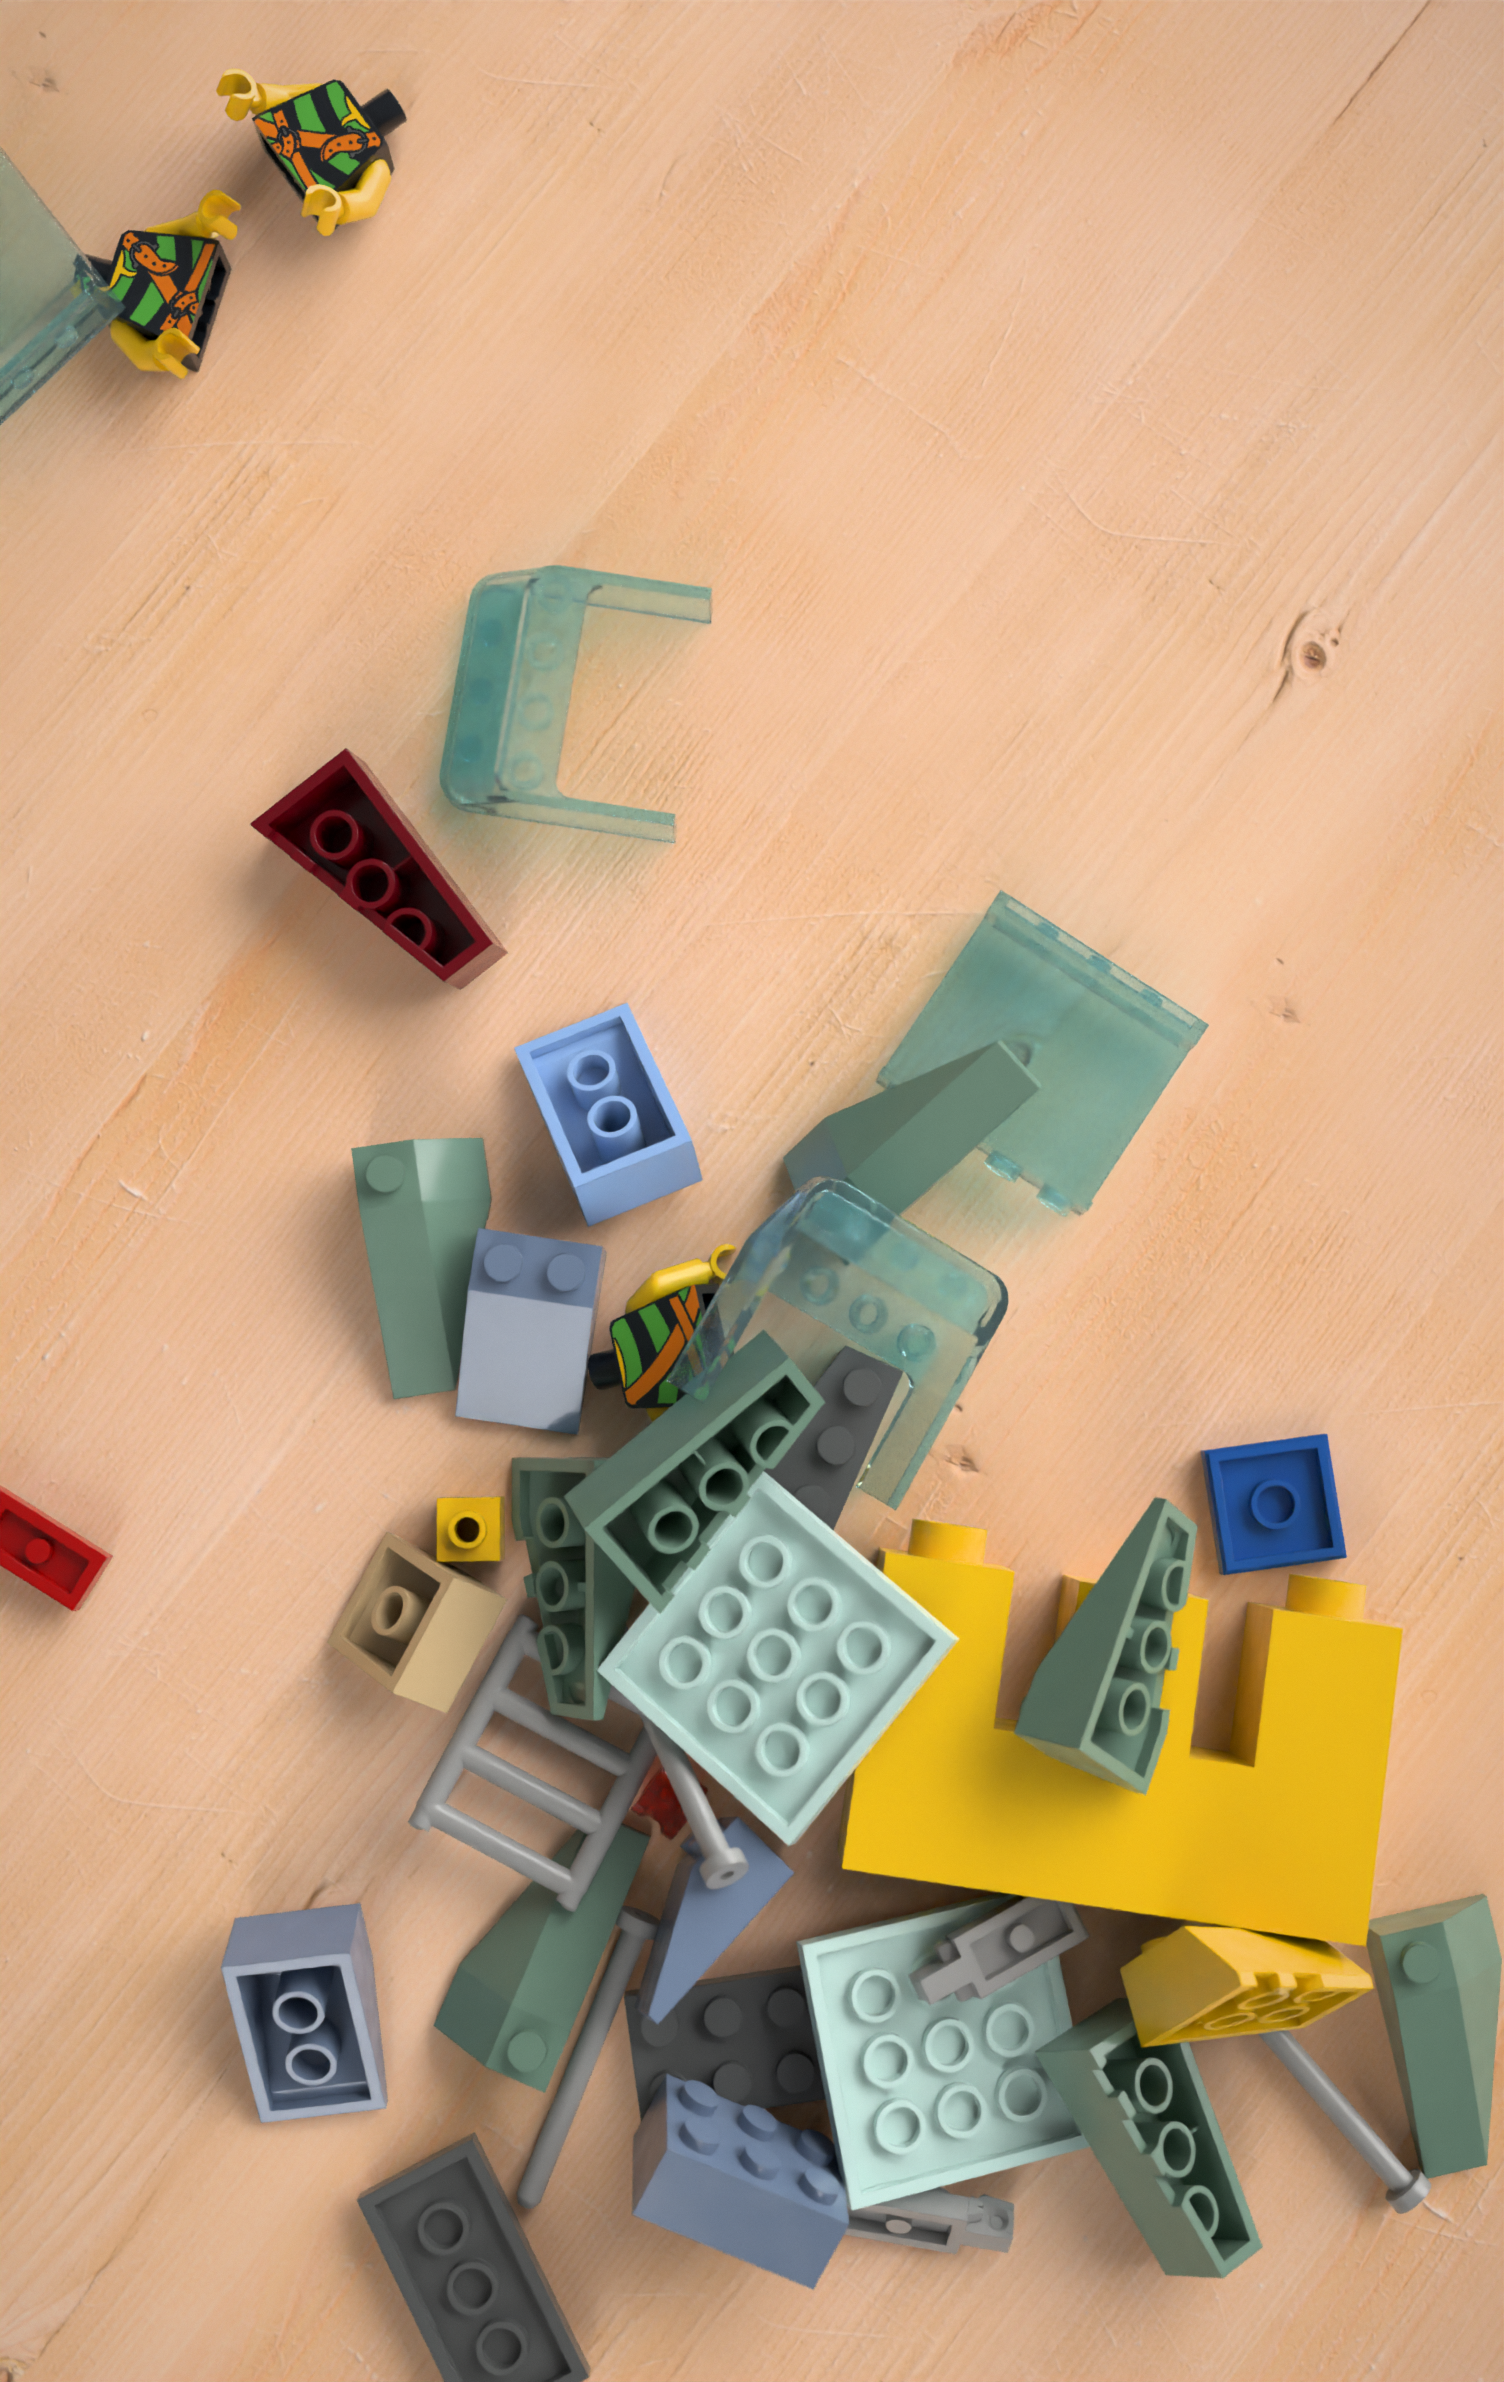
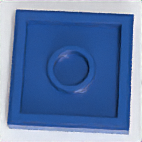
[1201,1434,1347,1575]

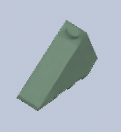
[783,1040,1043,1263]
[351,1138,492,1399]
[512,1457,635,1721]
[1014,1497,1198,1795]
[434,1823,651,2093]
[1366,1894,1502,2179]

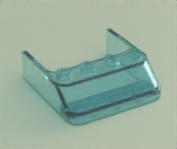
[439,565,713,844]
[667,1176,1008,1510]

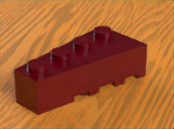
[250,748,508,990]

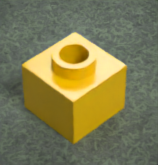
[437,1496,505,1562]

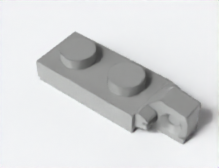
[908,1895,1089,2005]
[844,2187,1014,2254]

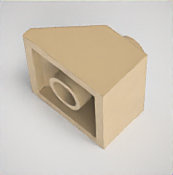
[327,1532,507,1713]

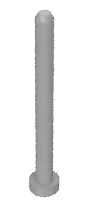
[623,1626,749,1889]
[517,1906,660,2209]
[1258,2030,1431,2214]

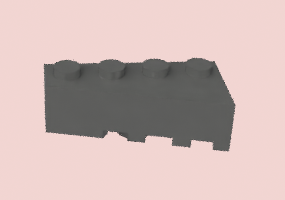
[764,1346,904,1530]

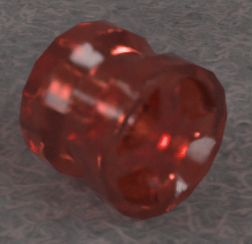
[630,1765,709,1841]

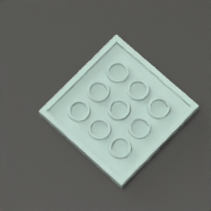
[596,1471,959,1846]
[796,1892,1090,2210]

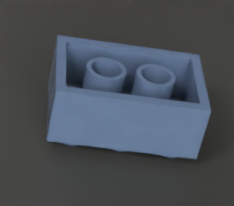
[632,2074,849,2289]

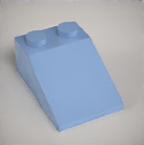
[514,1003,703,1227]

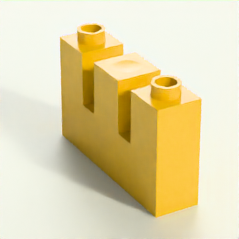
[837,1519,1403,1947]

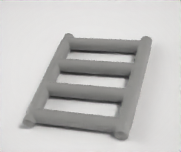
[408,1614,657,1912]

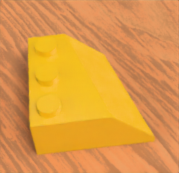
[1120,1926,1374,2047]

